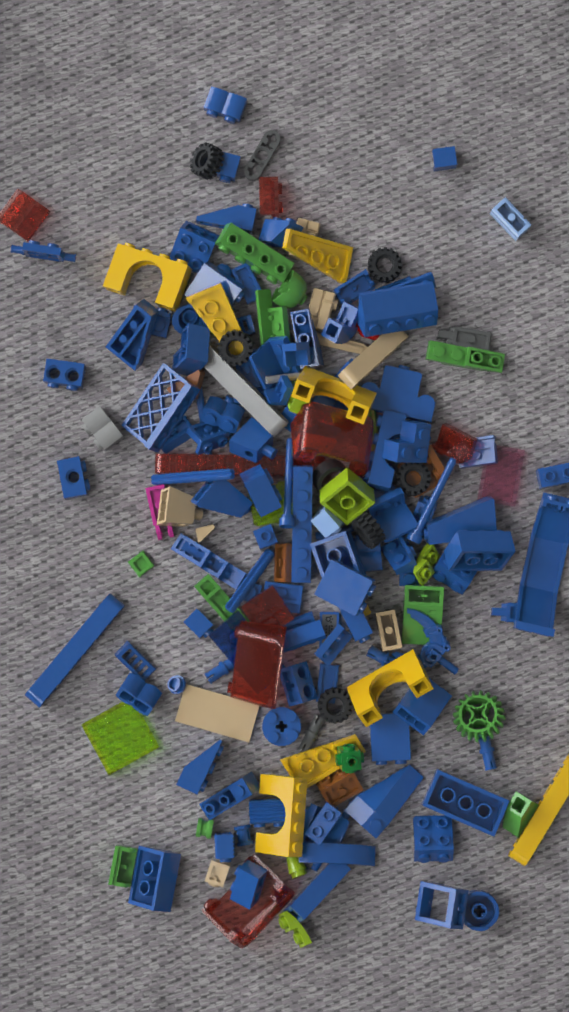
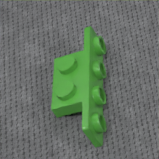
[255,289,291,346]

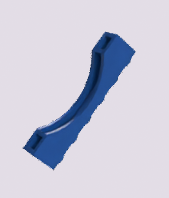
[291,465,313,583]

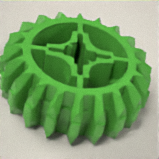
[453,690,505,743]

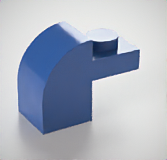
[321,301,358,344]

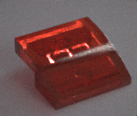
[0,188,50,242]
[241,585,294,640]

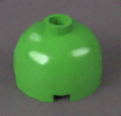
[272,270,307,309]

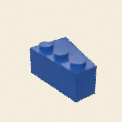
[105,299,159,371]

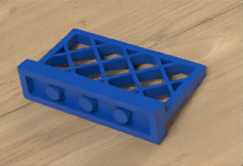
[121,363,201,453]

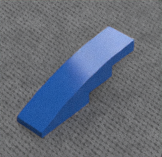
[171,533,247,590]

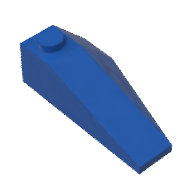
[344,764,424,838]

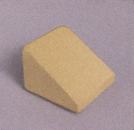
[195,525,215,544]

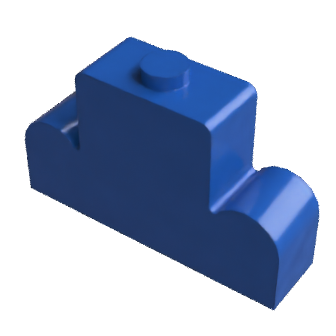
[361,365,435,424]

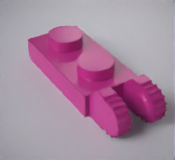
[145,484,174,540]

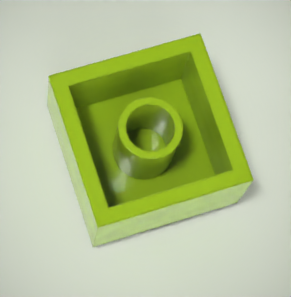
[319,467,375,525]

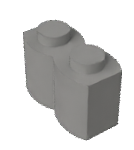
[82,406,124,451]

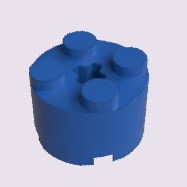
[262,707,301,746]
[464,890,499,931]

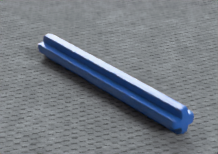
[151,469,235,485]

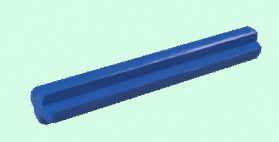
[225,548,275,613]

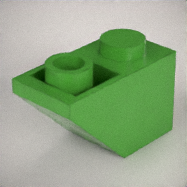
[502,791,539,838]

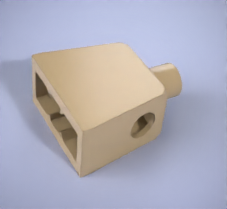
[157,487,203,527]

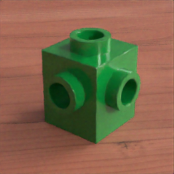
[335,744,364,773]

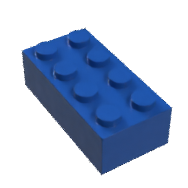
[421,769,509,837]

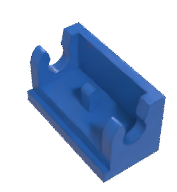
[333,269,375,305]

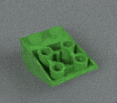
[402,585,444,645]

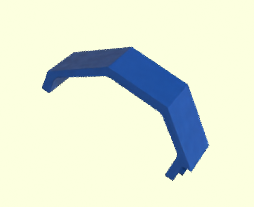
[513,492,569,637]

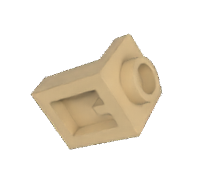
[205,858,230,887]

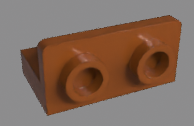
[316,769,364,806]

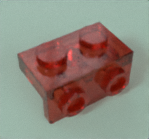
[259,177,283,219]
[431,423,478,463]

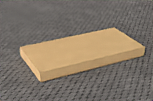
[175,684,260,742]

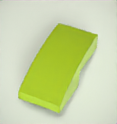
[413,543,441,586]
[278,911,312,948]

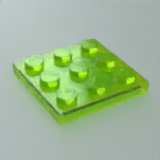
[81,702,160,775]

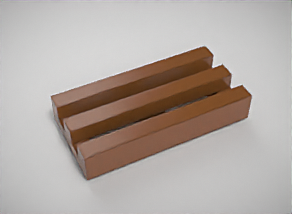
[274,543,292,583]

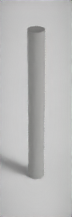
[265,367,338,384]

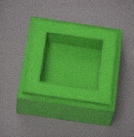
[128,551,154,578]

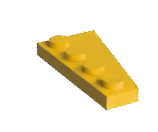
[186,283,243,355]

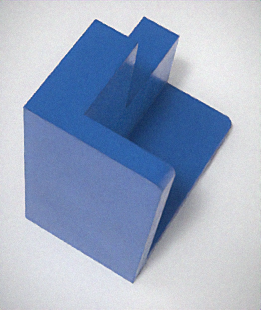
[172,323,210,376]

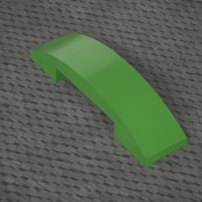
[194,574,259,644]

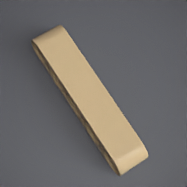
[338,331,409,390]

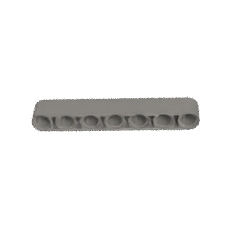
[204,342,289,437]

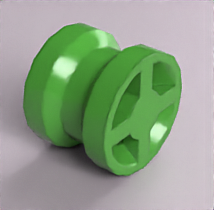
[196,818,214,839]

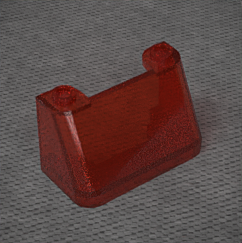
[291,402,374,477]
[227,621,287,709]
[201,854,295,948]

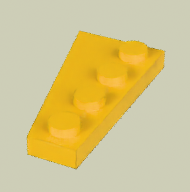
[282,229,353,284]
[280,734,366,788]

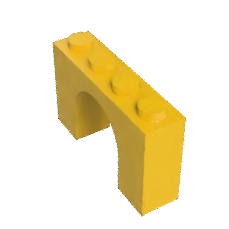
[103,243,192,312]
[291,366,377,425]
[346,649,434,727]
[255,774,308,857]

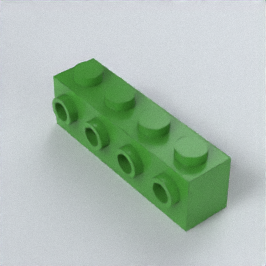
[215,223,294,285]

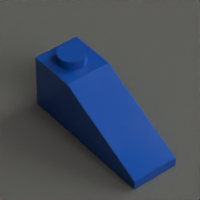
[196,204,257,234]

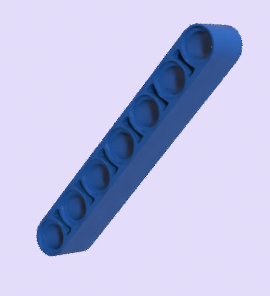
[25,593,125,708]

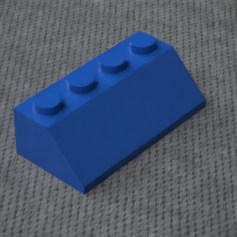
[357,281,438,337]

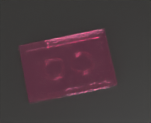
[477,445,525,507]

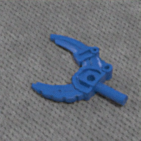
[391,608,459,675]

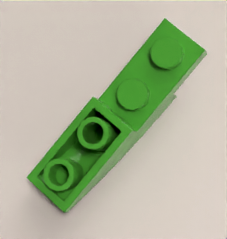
[425,340,505,373]

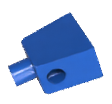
[229,417,278,463]

